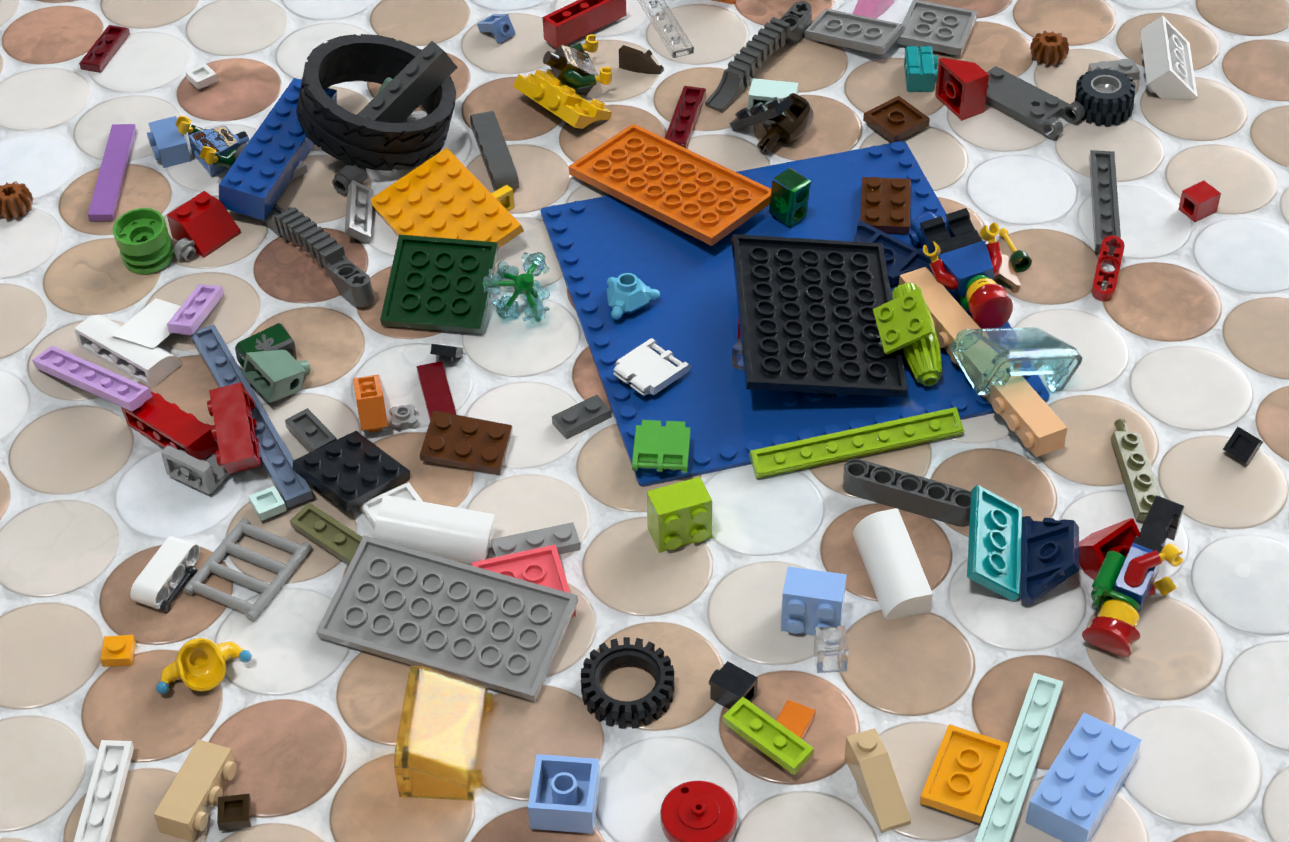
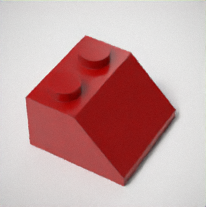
[935,58,989,121]
[167,191,241,258]

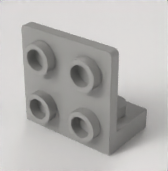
[161,445,230,495]

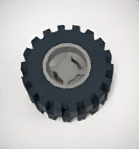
[1075,68,1136,126]

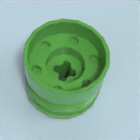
[113,208,174,275]

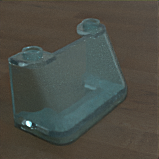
[950,327,1082,395]

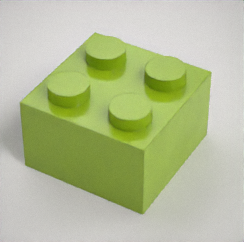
[647,477,712,553]

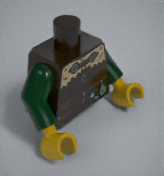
[543,34,612,95]

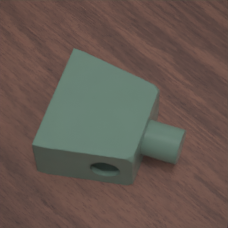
[242,350,311,403]

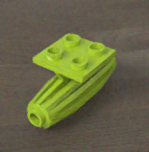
[873,283,942,386]

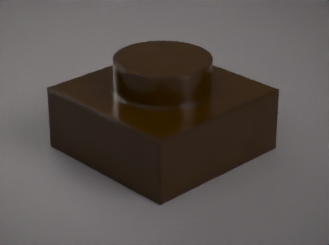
[217,793,251,831]

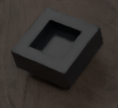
[430,344,463,362]
[1223,426,1263,465]

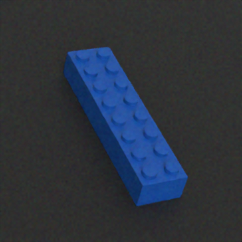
[219,78,337,220]

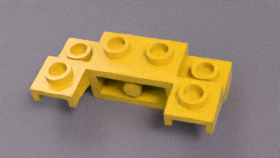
[513,69,612,129]

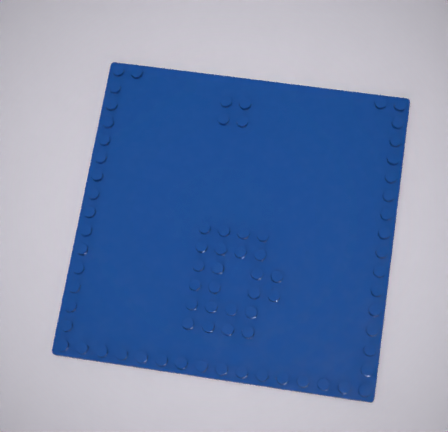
[541,141,1050,487]

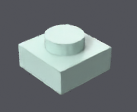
[249,486,287,521]

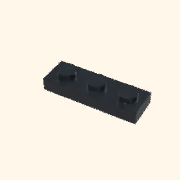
[729,96,792,131]

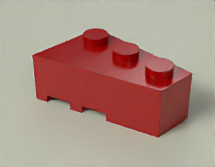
[207,382,261,474]

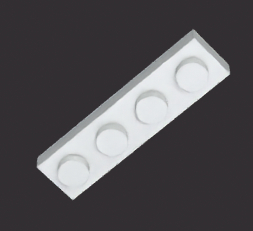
[74,740,134,842]

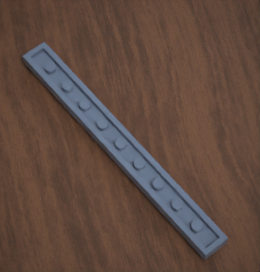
[190,324,313,508]

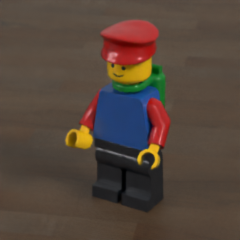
[920,208,1013,330]
[1082,495,1184,657]

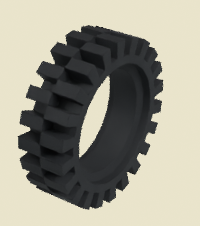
[581,637,674,729]

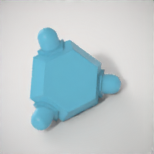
[607,273,660,320]

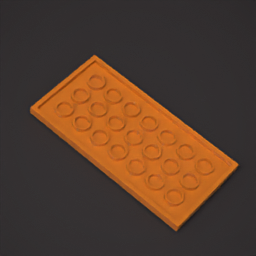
[568,124,771,246]

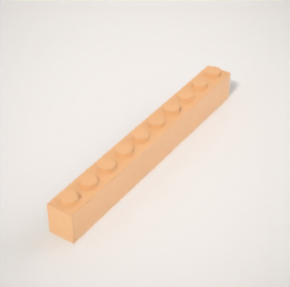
[899,267,1067,457]

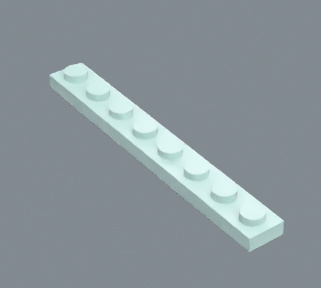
[975,673,1063,842]

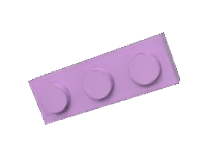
[167,284,224,335]

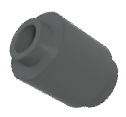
[332,164,367,195]

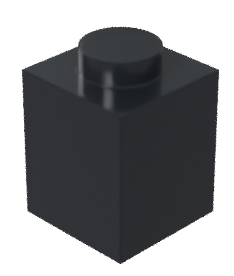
[709,661,758,709]

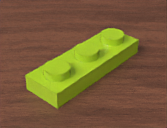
[723,697,814,775]

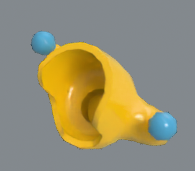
[156,638,252,694]

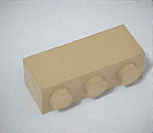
[154,739,237,842]

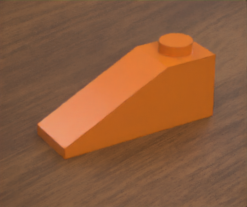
[353,374,388,433]

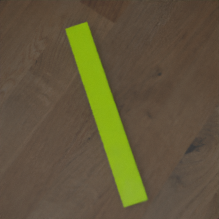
[749,407,965,479]

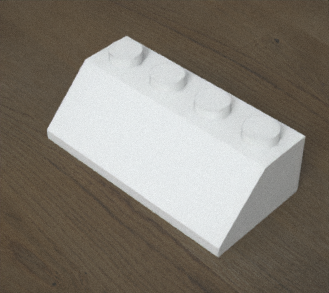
[1140,15,1198,100]

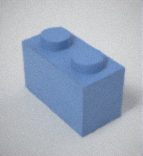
[147,116,191,168]

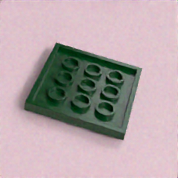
[380,234,499,334]

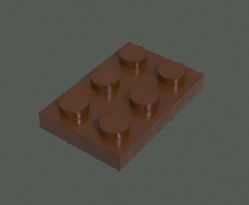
[860,177,911,234]
[420,410,512,476]

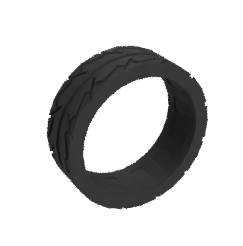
[296,34,456,171]

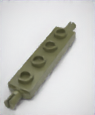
[1110,419,1161,522]

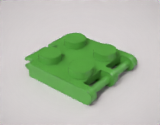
[632,420,690,473]

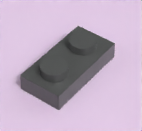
[552,395,612,440]
[285,408,337,452]

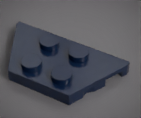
[854,220,932,285]
[1020,516,1079,607]

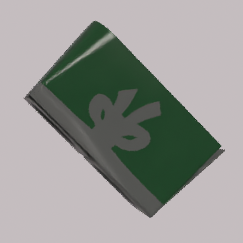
[235,323,297,367]

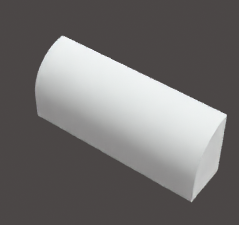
[74,315,182,389]
[374,495,495,565]
[853,508,933,621]

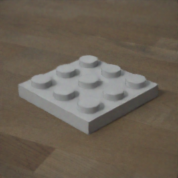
[896,0,978,56]

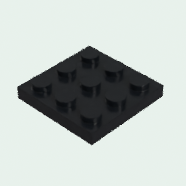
[292,431,410,511]

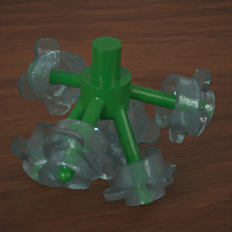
[482,252,550,323]

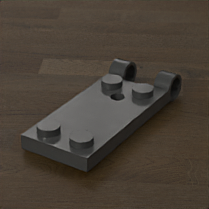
[985,66,1085,139]

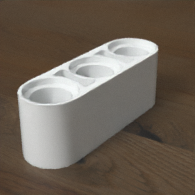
[130,536,200,609]

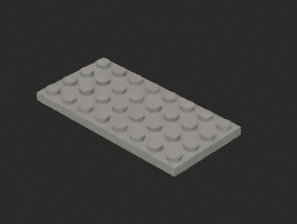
[316,536,578,702]

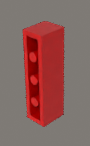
[542,0,626,49]
[121,391,219,460]

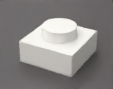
[185,63,218,90]

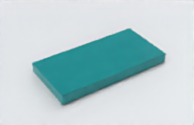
[967,485,1022,602]

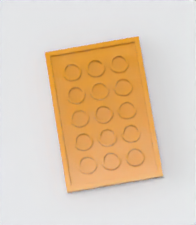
[371,148,524,248]

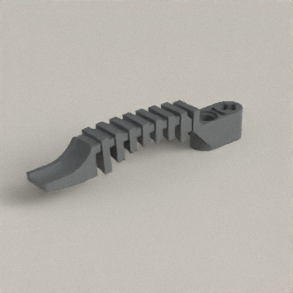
[705,1,812,113]
[261,204,374,307]

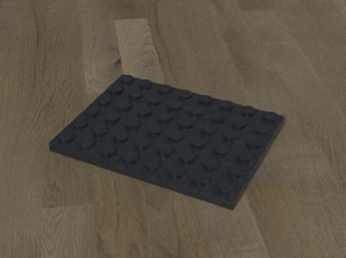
[731,234,908,398]

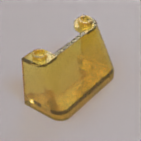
[394,666,493,801]

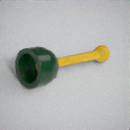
[999,228,1032,272]

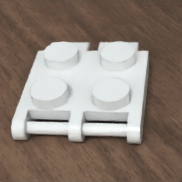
[613,338,691,396]

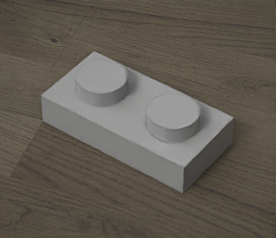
[1088,59,1140,80]

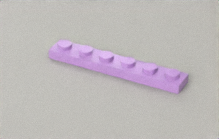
[32,346,152,412]

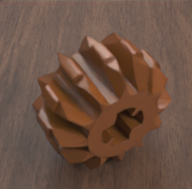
[1030,31,1069,66]
[0,181,33,220]

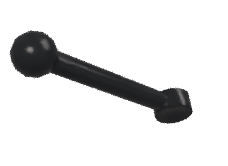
[160,566,197,613]

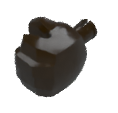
[757,93,814,154]

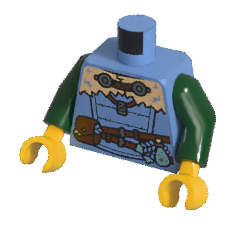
[176,116,250,177]

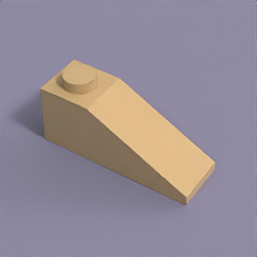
[844,728,911,833]

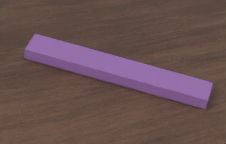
[88,124,137,221]

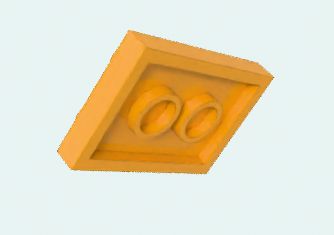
[920,724,1009,824]

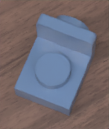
[477,14,515,43]

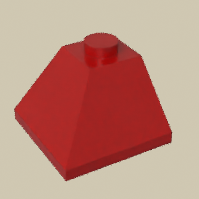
[1079,518,1140,580]

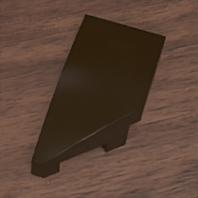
[619,45,664,74]

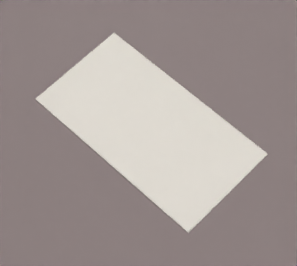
[111,298,181,349]

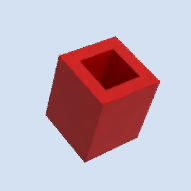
[1178,180,1221,222]

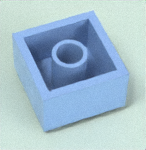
[781,566,847,639]
[528,754,600,834]

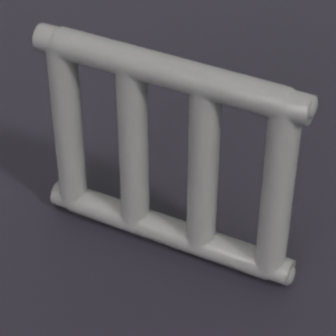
[183,518,312,621]

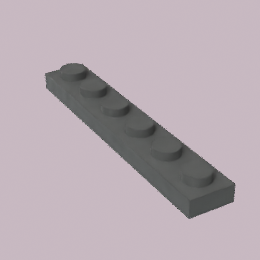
[1089,150,1121,253]

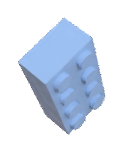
[1025,713,1142,842]

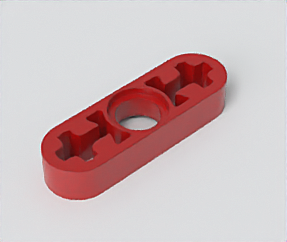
[1091,235,1125,301]

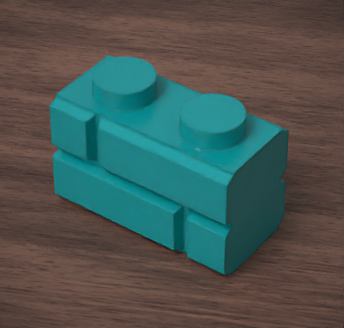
[904,46,938,92]

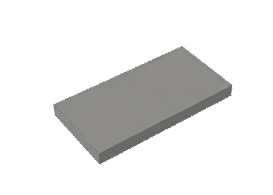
[804,9,904,55]

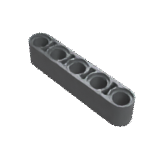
[470,111,519,192]
[842,459,971,527]

